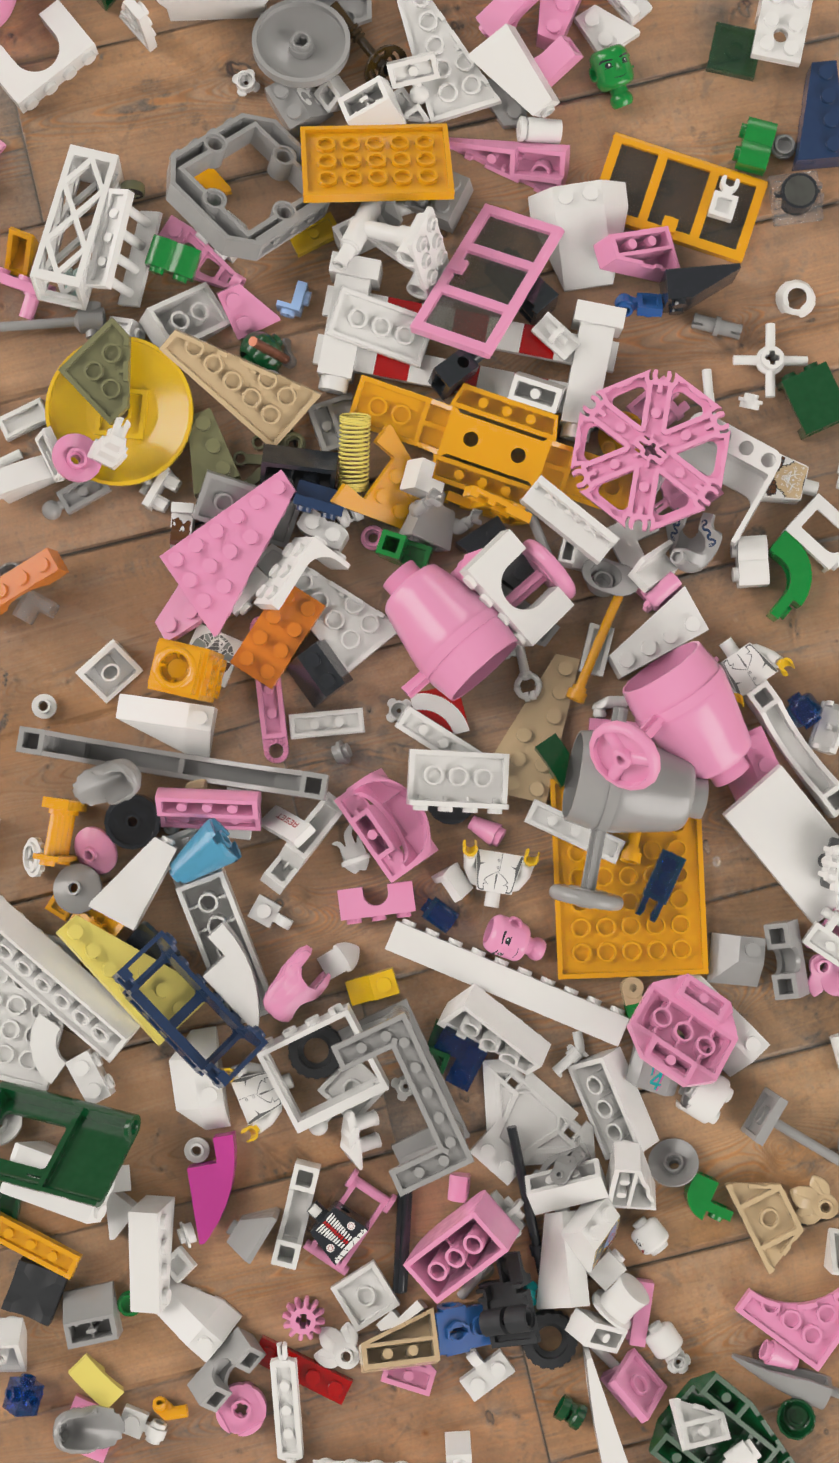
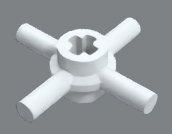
[733,323,808,398]

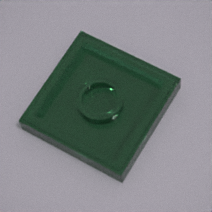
[706,22,758,82]

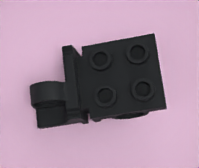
[476,1251,541,1349]

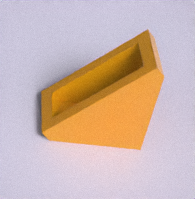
[4,226,40,277]

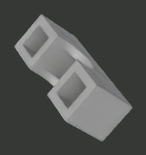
[763,919,810,1000]
[187,1326,266,1413]

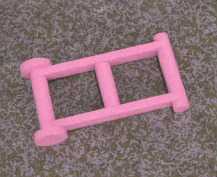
[303,1168,397,1276]

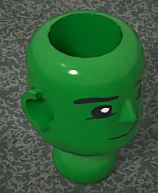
[589,44,634,110]

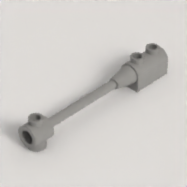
[0,301,106,339]

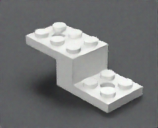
[750,0,813,67]

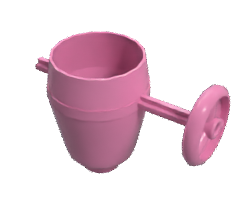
[383,539,576,701]
[589,641,751,791]

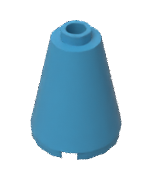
[169,818,242,884]

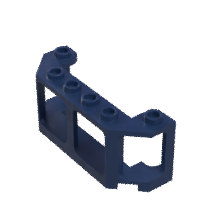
[112,930,269,1089]

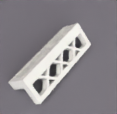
[519,475,620,565]

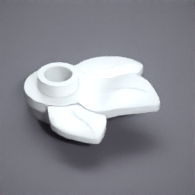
[314,1322,360,1369]

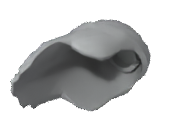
[72,758,142,806]
[53,1405,125,1454]

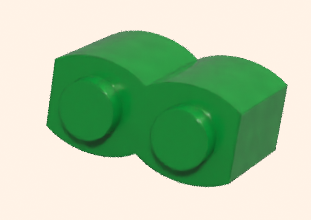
[732,116,778,176]
[145,234,202,284]

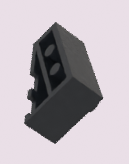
[455,515,535,591]

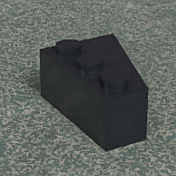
[485,248,559,326]

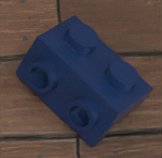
[293,480,344,521]

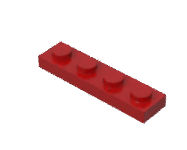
[258,1335,353,1405]

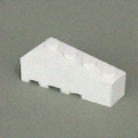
[607,586,709,680]

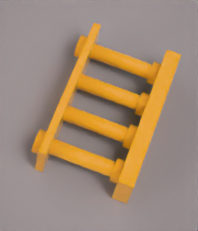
[32,796,88,867]

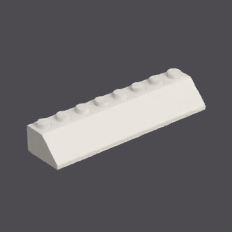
[0,895,140,1063]

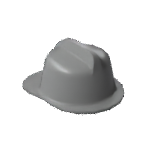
[582,558,639,597]

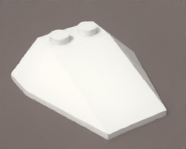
[528,179,628,292]

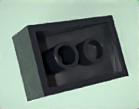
[659,263,741,316]

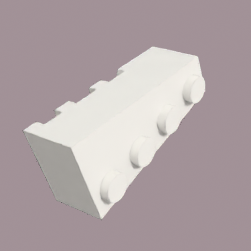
[437,983,551,1075]
[128,1195,175,1314]

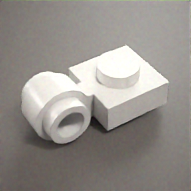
[121,1403,167,1445]

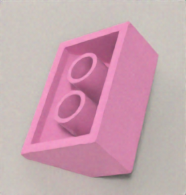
[728,726,779,802]

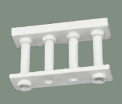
[86,188,163,308]

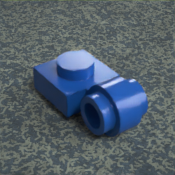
[614,292,663,317]

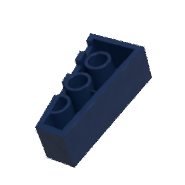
[792,60,839,171]

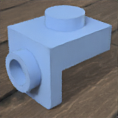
[276,280,312,319]

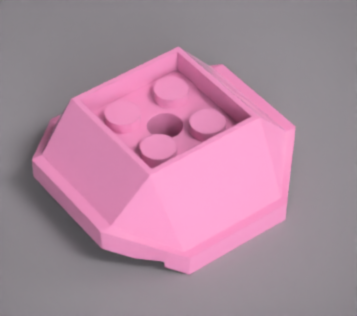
[627,974,738,1087]

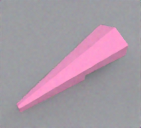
[449,137,570,193]

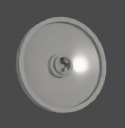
[252,0,350,88]

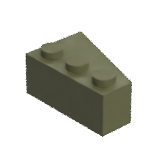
[189,408,242,499]

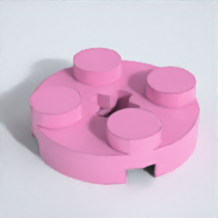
[216,1381,267,1436]

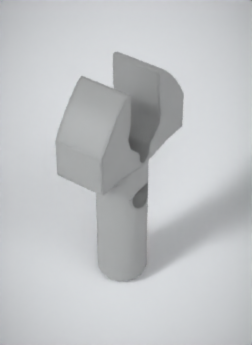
[457,1264,494,1300]

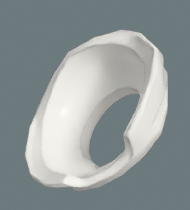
[776,279,816,318]

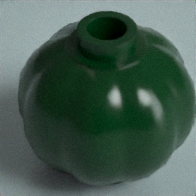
[240,331,283,372]

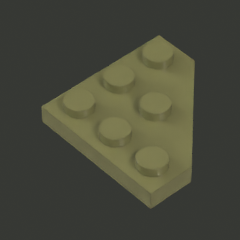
[58,317,131,425]

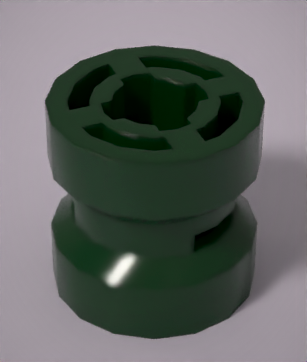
[553,1394,588,1431]

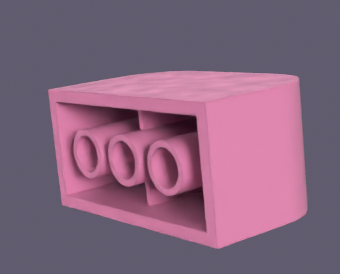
[403,1190,520,1304]

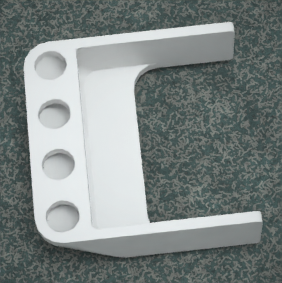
[656,412,781,547]

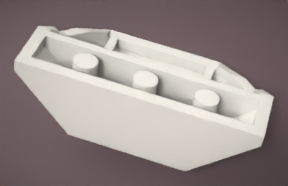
[169,1026,231,1130]

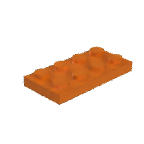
[230,586,326,690]

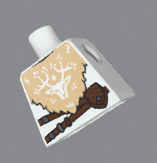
[761,453,819,504]

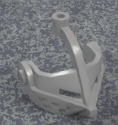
[533,1143,591,1185]

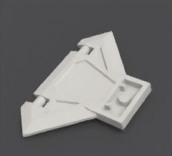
[470,1059,595,1186]

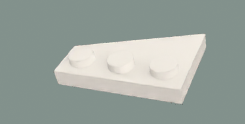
[119,0,157,52]

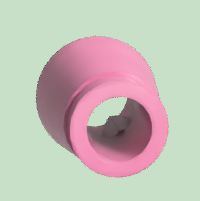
[468,815,506,847]
[759,1339,799,1371]

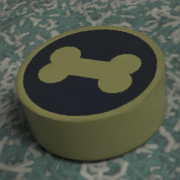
[120,180,145,200]

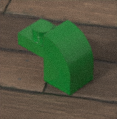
[375,529,433,569]
[684,1171,734,1222]

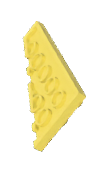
[56,915,213,1046]

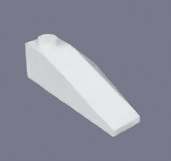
[116,694,218,758]
[691,974,770,1077]

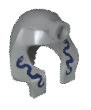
[666,508,722,573]

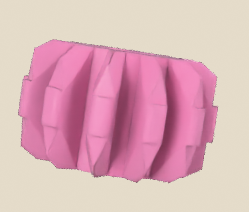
[282,1295,325,1341]

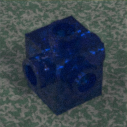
[2,1373,44,1417]

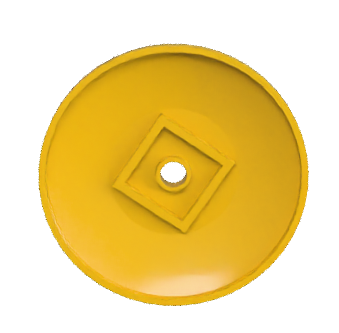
[45,337,194,486]

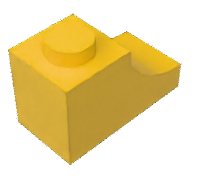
[345,967,400,1006]

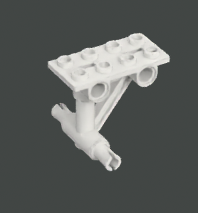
[332,201,449,301]

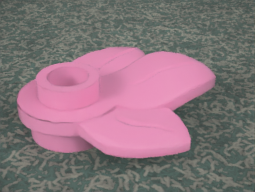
[808,953,839,997]

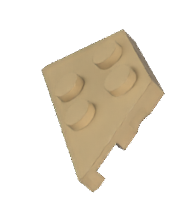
[724,1182,804,1274]

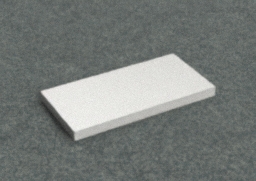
[722,764,839,924]

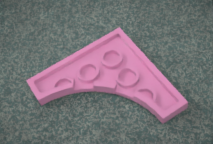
[734,1287,839,1372]

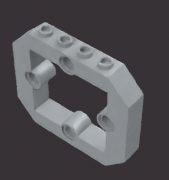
[166,113,330,261]

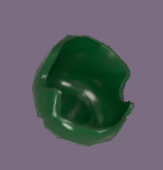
[776,1398,816,1440]

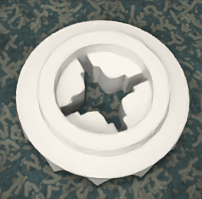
[23,837,45,877]

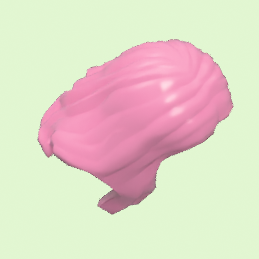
[262,945,331,1022]

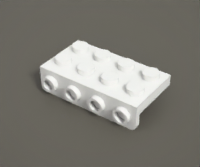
[406,749,510,814]

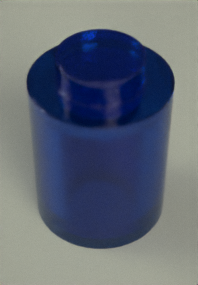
[420,896,460,934]

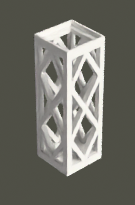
[30,144,124,311]

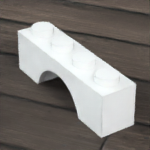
[271,1158,321,1270]

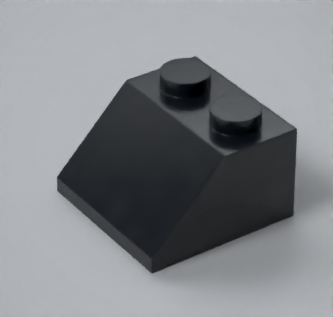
[286,639,353,708]

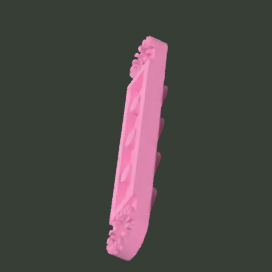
[250,616,289,763]

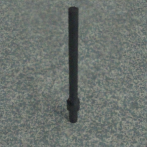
[507,1125,542,1275]

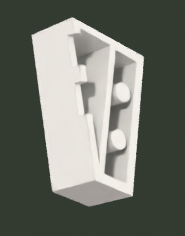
[606,1140,656,1210]

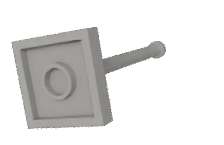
[740,1087,839,1166]

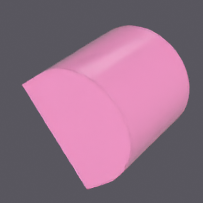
[447,1172,471,1203]

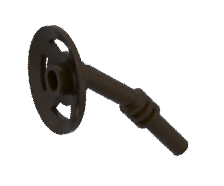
[330,0,407,87]

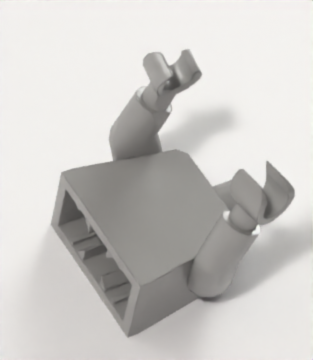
[399,488,483,552]

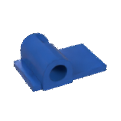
[434,1302,491,1357]

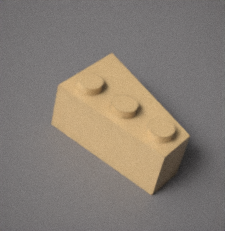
[358,1307,440,1373]

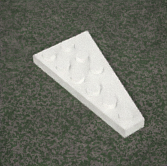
[397,0,502,124]
[258,544,397,673]

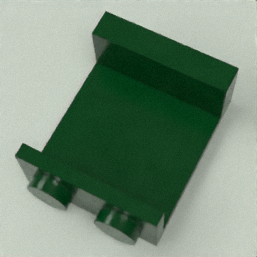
[777,361,839,440]

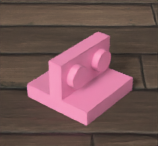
[600,1348,667,1423]

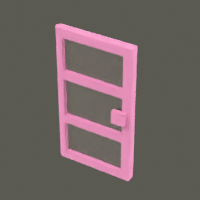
[410,203,565,359]

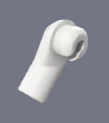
[592,696,628,718]

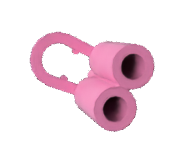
[636,571,683,613]

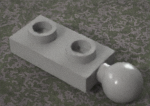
[42,480,112,520]

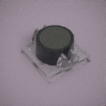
[767,170,824,226]

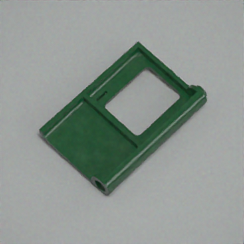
[0,1081,141,1208]

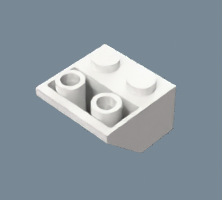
[337,75,407,125]

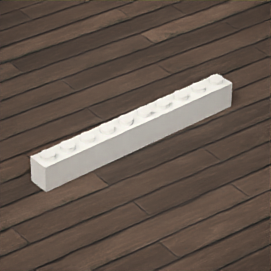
[385,918,629,1047]

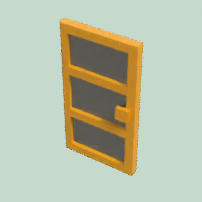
[600,132,768,264]

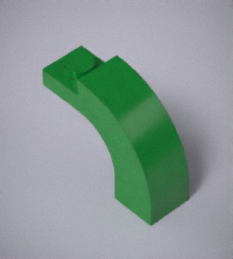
[766,531,812,622]

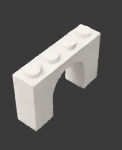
[0,0,99,114]
[459,529,574,647]

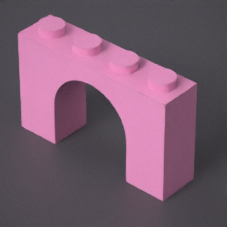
[476,0,584,87]

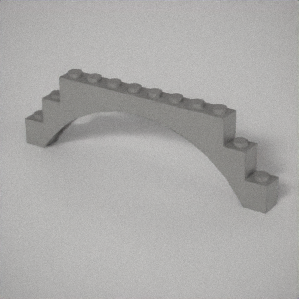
[15,726,330,801]

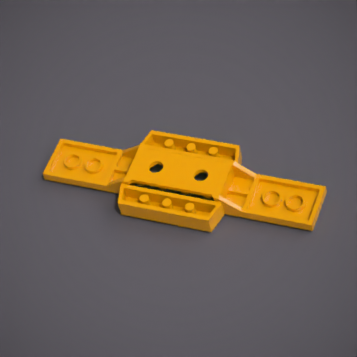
[349,375,633,510]

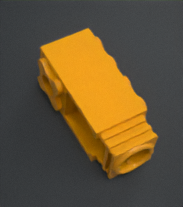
[147,637,227,703]

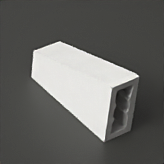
[468,24,560,118]
[89,835,180,930]
[536,1207,590,1309]

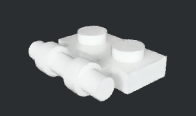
[801,906,839,967]

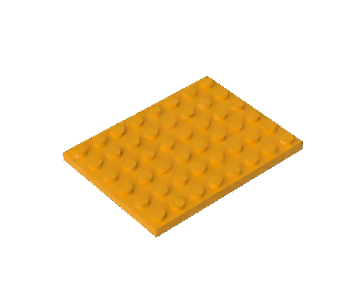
[550,779,709,980]

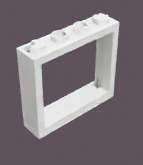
[257,1002,389,1133]

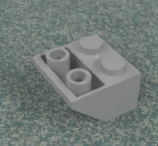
[405,171,474,234]
[63,1281,123,1350]

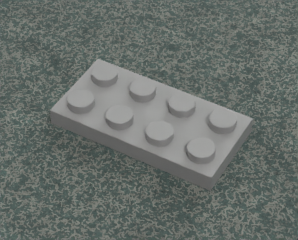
[192,469,300,548]

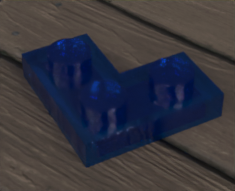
[434,1025,488,1092]

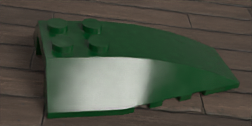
[648,1370,795,1463]

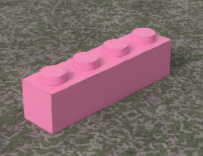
[626,1278,654,1347]

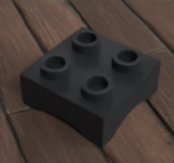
[1,1256,68,1326]

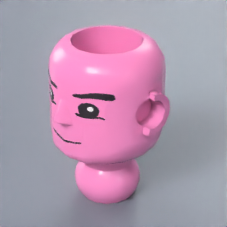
[483,915,546,961]

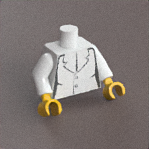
[719,637,795,707]
[462,840,540,908]
[220,1062,294,1143]

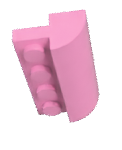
[155,787,262,831]

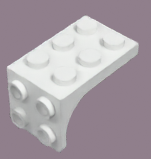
[253,536,351,610]

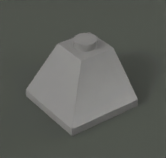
[707,932,766,987]
[226,1207,281,1264]

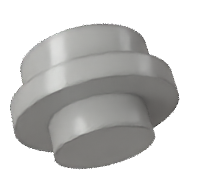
[771,134,796,160]
[331,740,353,765]

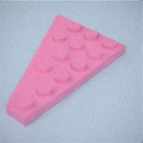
[159,470,297,637]

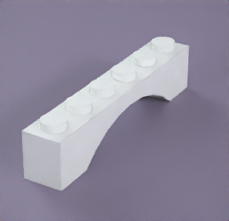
[743,680,839,818]

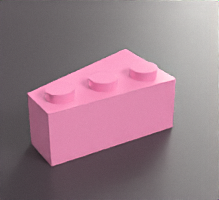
[536,0,582,50]
[593,226,680,282]

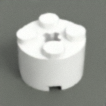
[676,1075,734,1124]

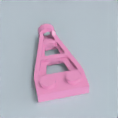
[159,215,246,289]

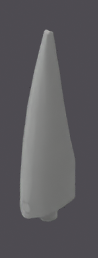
[731,1353,839,1410]

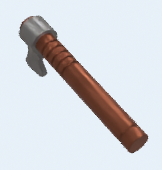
[248,336,297,369]

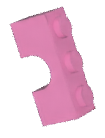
[337,880,416,925]

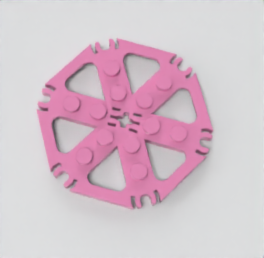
[571,369,731,532]

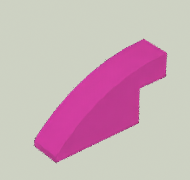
[187,1131,237,1245]

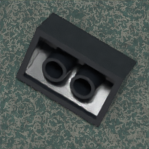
[260,444,338,490]

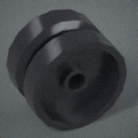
[104,794,161,850]

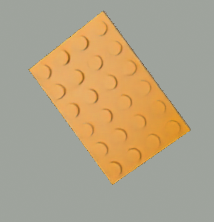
[300,123,455,203]

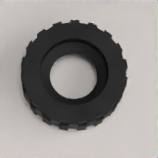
[288,1024,342,1080]
[522,1309,578,1370]

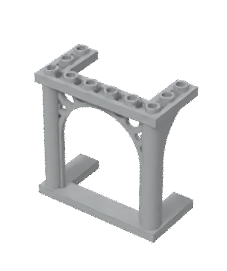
[331,998,474,1197]

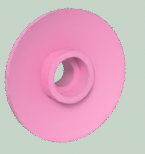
[52,433,102,482]
[74,826,118,874]

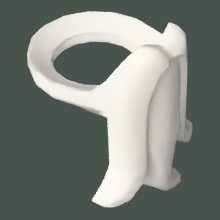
[332,824,371,874]

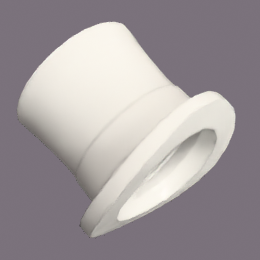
[591,1273,650,1332]

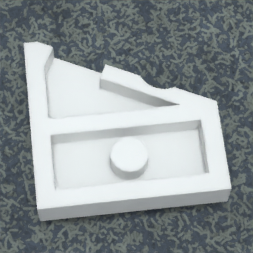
[574,5,640,52]
[669,1398,731,1451]

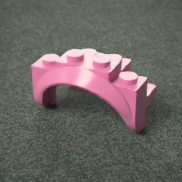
[334,768,438,883]

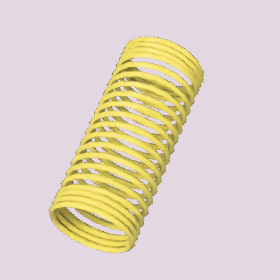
[337,413,371,492]

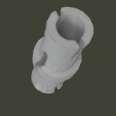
[691,313,743,340]

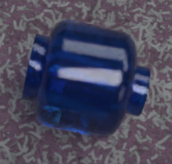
[786,691,823,729]

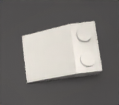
[139,282,231,348]

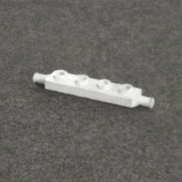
[270,1341,304,1463]

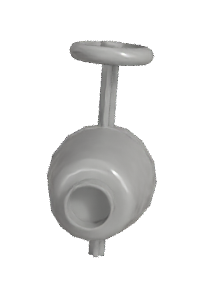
[549,706,709,911]

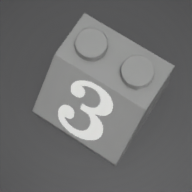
[265,82,334,139]

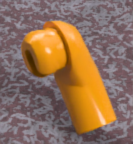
[152,1396,189,1421]

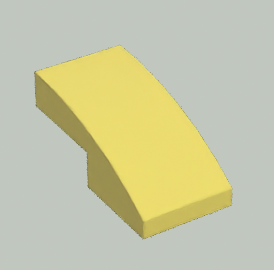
[68,1353,124,1408]

